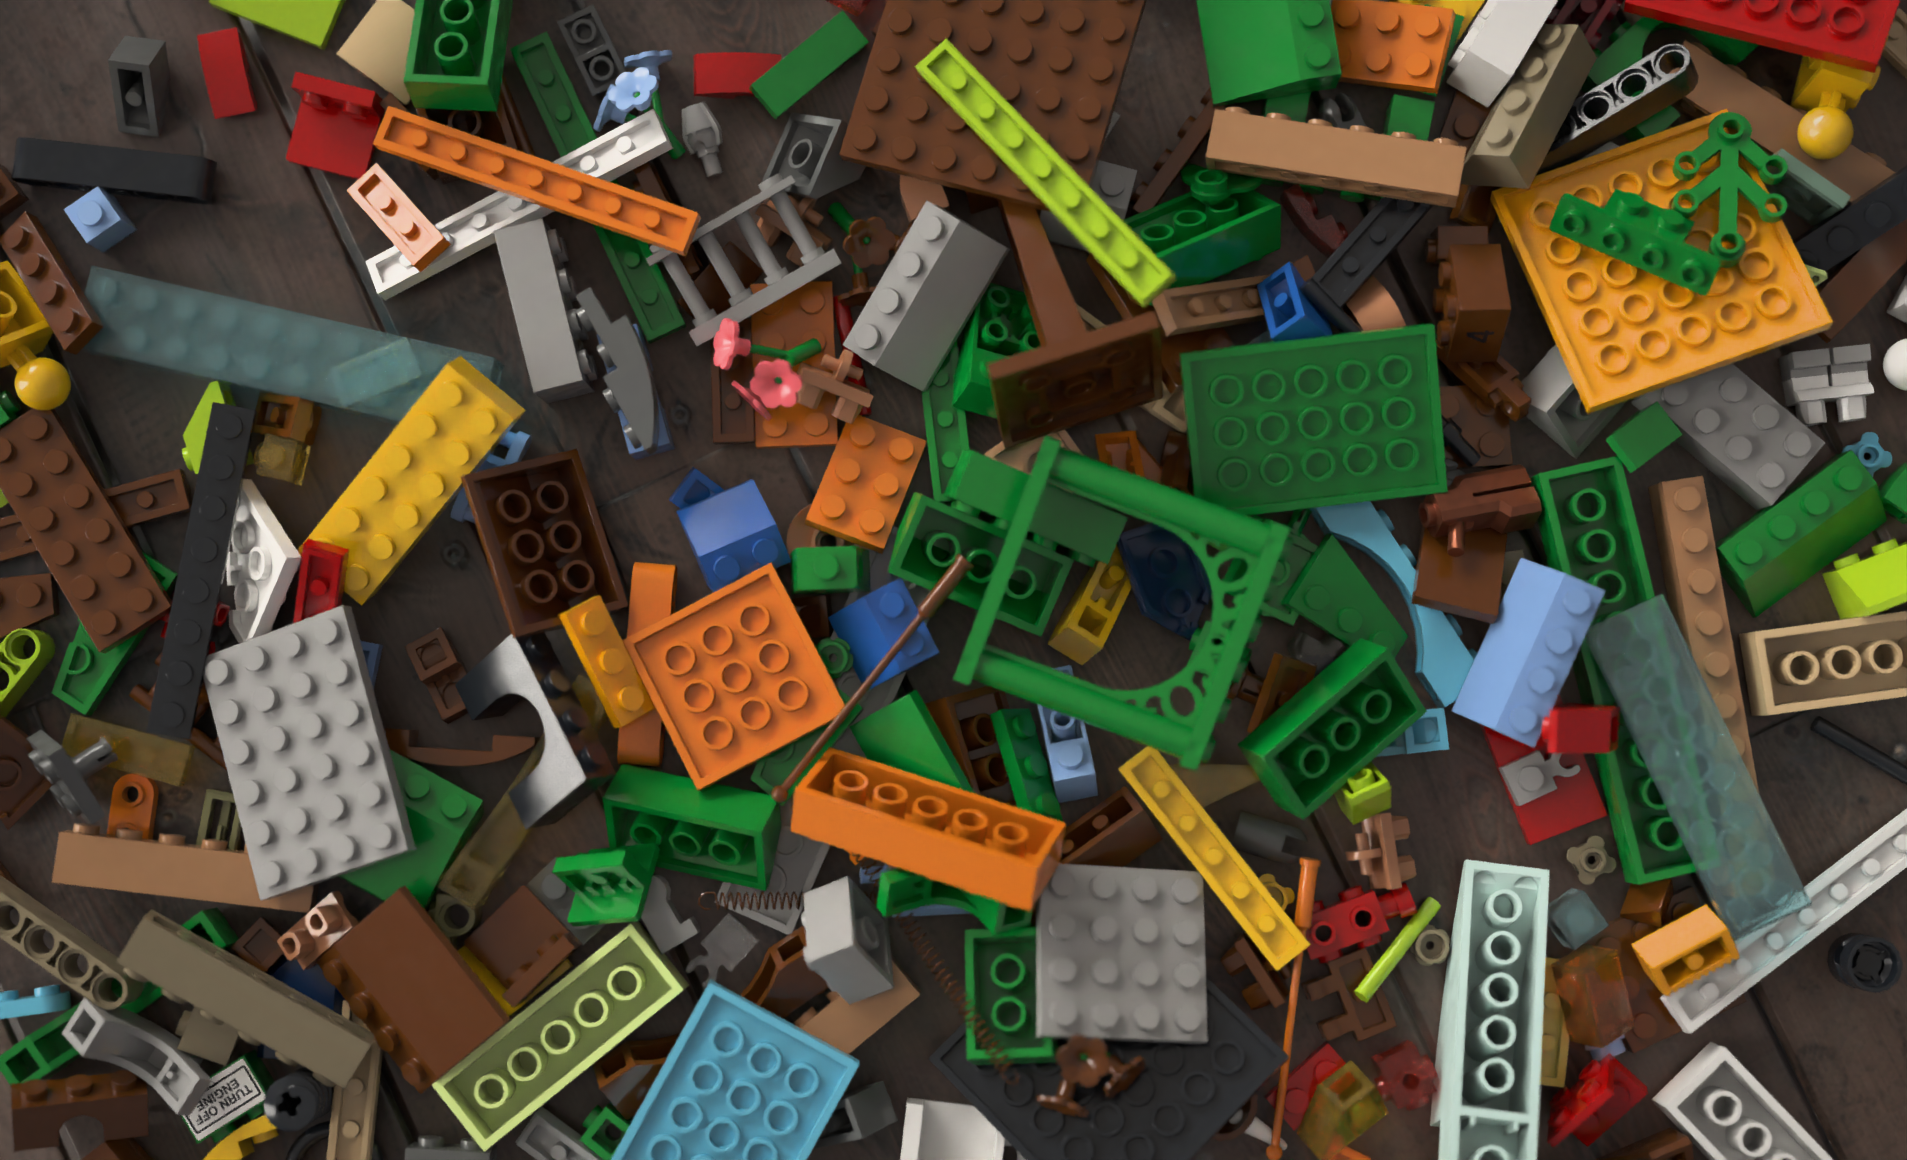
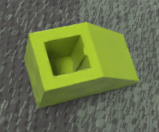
[1334,761,1391,825]

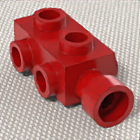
[1293,882,1417,963]

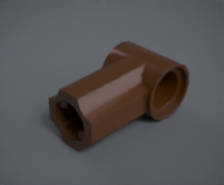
[1160,430,1194,496]

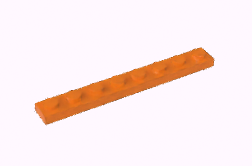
[373,106,701,256]

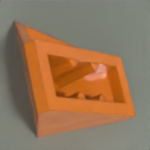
[1095,430,1163,483]

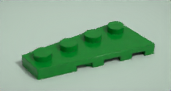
[52,549,178,716]

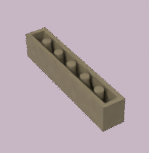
[117,909,375,1089]

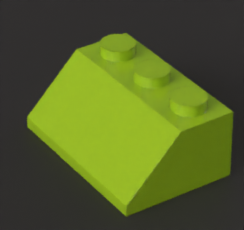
[1822,538,1907,620]

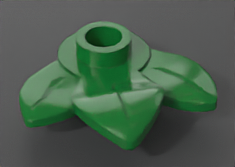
[1181,164,1263,205]

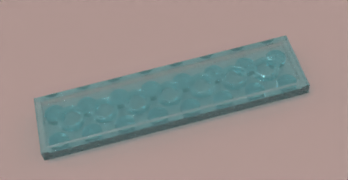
[1585,594,1812,941]

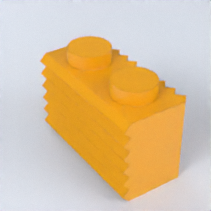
[1631,904,1740,996]

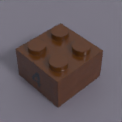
[1432,244,1511,363]

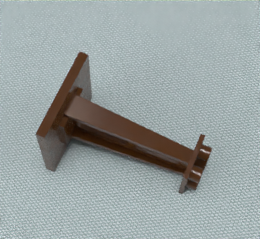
[965,191,1163,448]

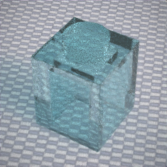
[1547,888,1609,950]

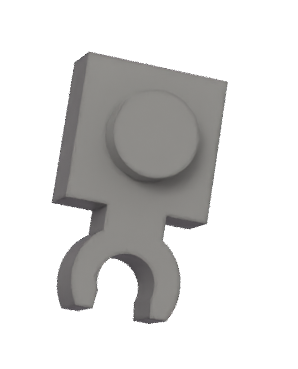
[1499,750,1581,806]

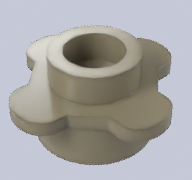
[1566,835,1616,885]

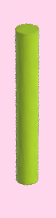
[1354,897,1441,1002]

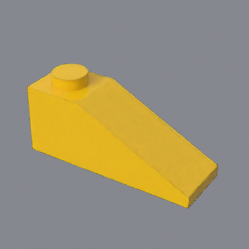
[1048,545,1132,665]

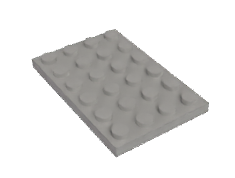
[203,605,416,901]

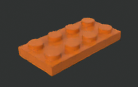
[750,281,838,449]

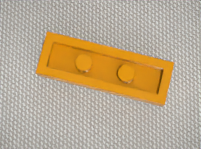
[559,595,655,728]

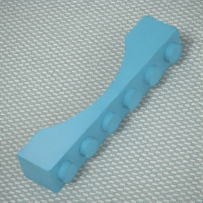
[1308,501,1477,708]

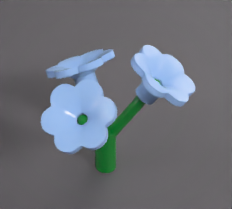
[593,50,686,160]

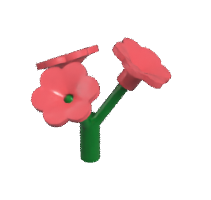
[713,318,822,421]

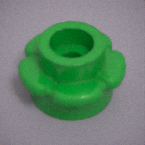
[816,638,854,679]

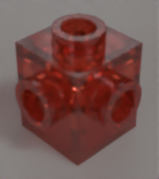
[1370,1040,1438,1111]

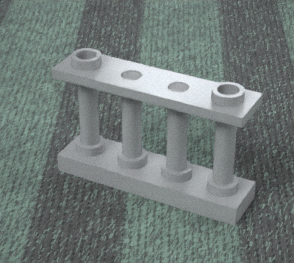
[646,173,842,346]

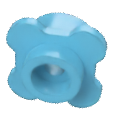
[1842,432,1892,477]

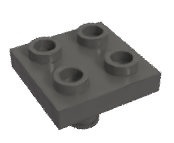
[26,730,118,825]

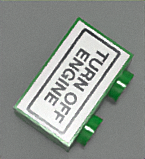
[180,1050,275,1144]

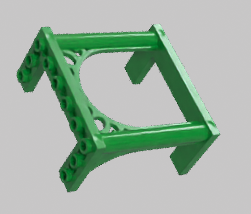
[953,435,1294,771]

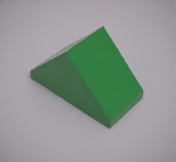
[1605,401,1683,473]

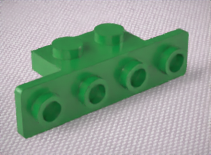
[1549,189,1722,296]

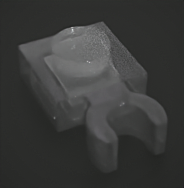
[686,912,760,989]

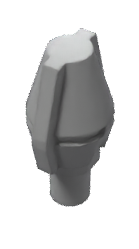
[682,102,723,177]

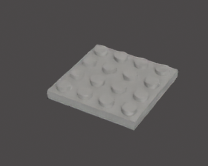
[1036,864,1207,1044]

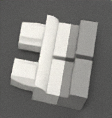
[1778,344,1874,426]

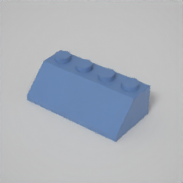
[1451,558,1605,747]

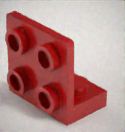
[286,71,385,180]
[1547,1053,1648,1148]

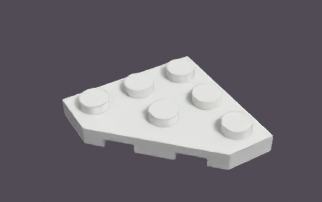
[226,479,301,644]

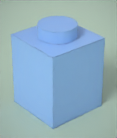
[64,186,137,253]

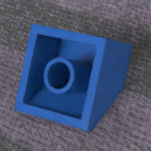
[676,479,792,593]
[828,578,940,691]

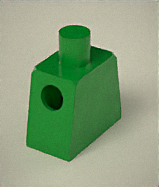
[790,546,871,595]

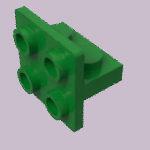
[552,843,660,926]

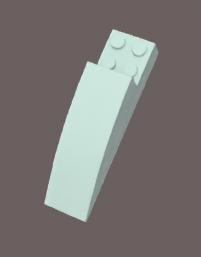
[1430,860,1549,1160]

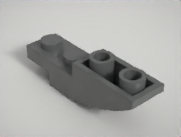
[575,287,659,454]

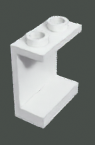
[900,1097,1012,1160]

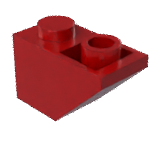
[1542,702,1620,754]

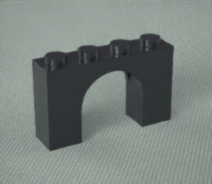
[455,632,616,829]

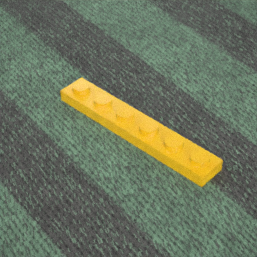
[1118,746,1310,971]

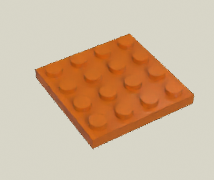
[622,563,846,791]

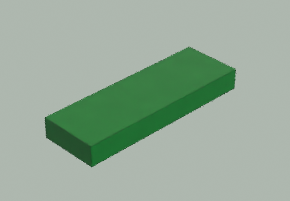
[749,10,869,120]

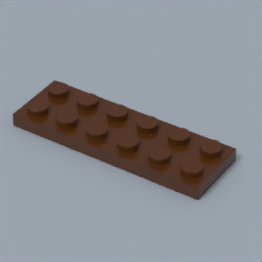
[0,409,172,654]

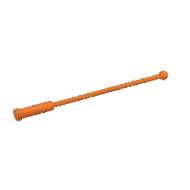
[1266,857,1321,1160]

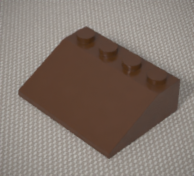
[461,449,629,639]
[316,885,511,1094]

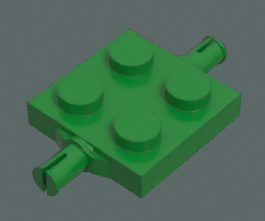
[1222,508,1318,626]

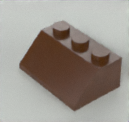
[925,686,1017,807]

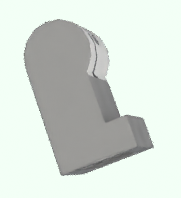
[641,874,702,954]

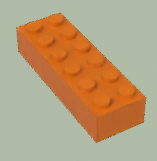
[791,747,1066,911]

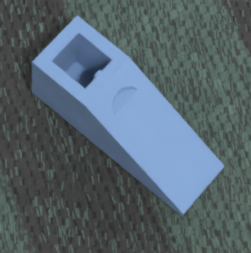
[1037,665,1098,803]

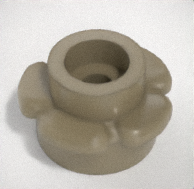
[1409,925,1450,966]

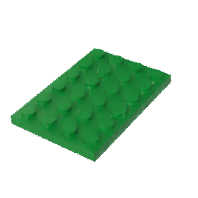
[1179,323,1448,516]

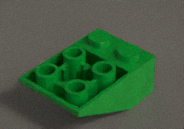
[952,283,1041,419]

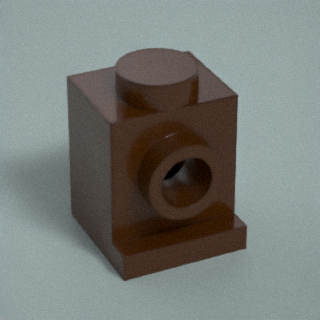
[1424,226,1488,267]

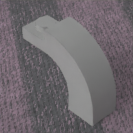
[62,997,212,1116]

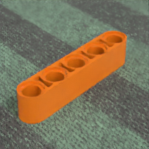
[618,562,678,767]

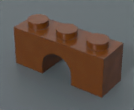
[11,1070,149,1152]

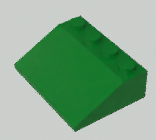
[1196,0,1342,107]
[338,749,484,910]

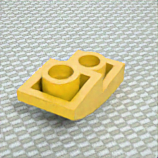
[204,1114,278,1160]

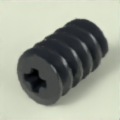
[264,1067,334,1132]

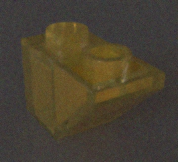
[1297,1060,1389,1160]

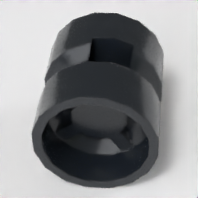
[1827,933,1902,993]

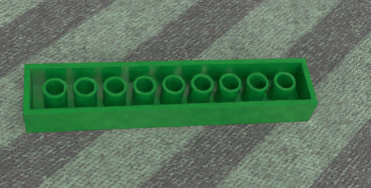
[1529,456,1721,885]

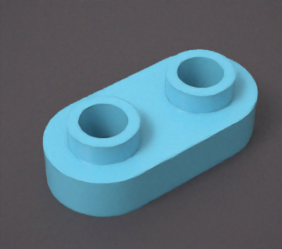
[0,984,72,1019]

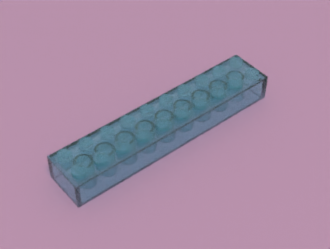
[82,266,504,424]

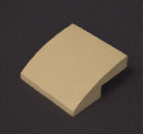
[336,0,414,106]

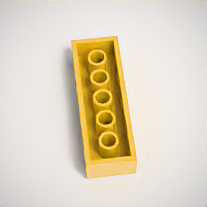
[298,356,526,606]

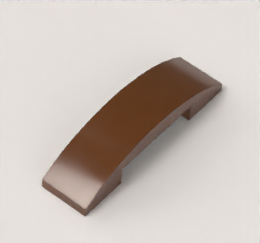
[384,728,542,766]

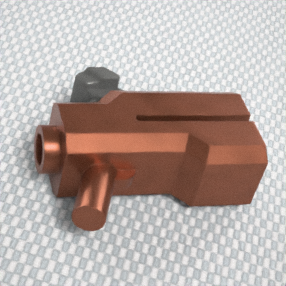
[1418,459,1542,557]

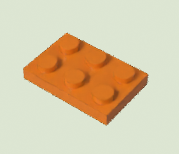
[1331,0,1456,94]
[805,415,927,554]

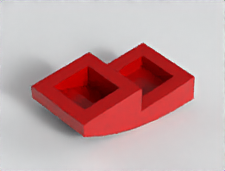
[197,26,258,119]
[694,52,781,99]

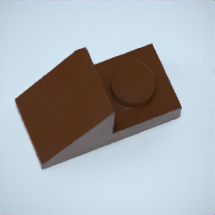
[253,392,322,446]

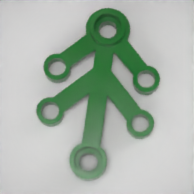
[1671,112,1788,268]

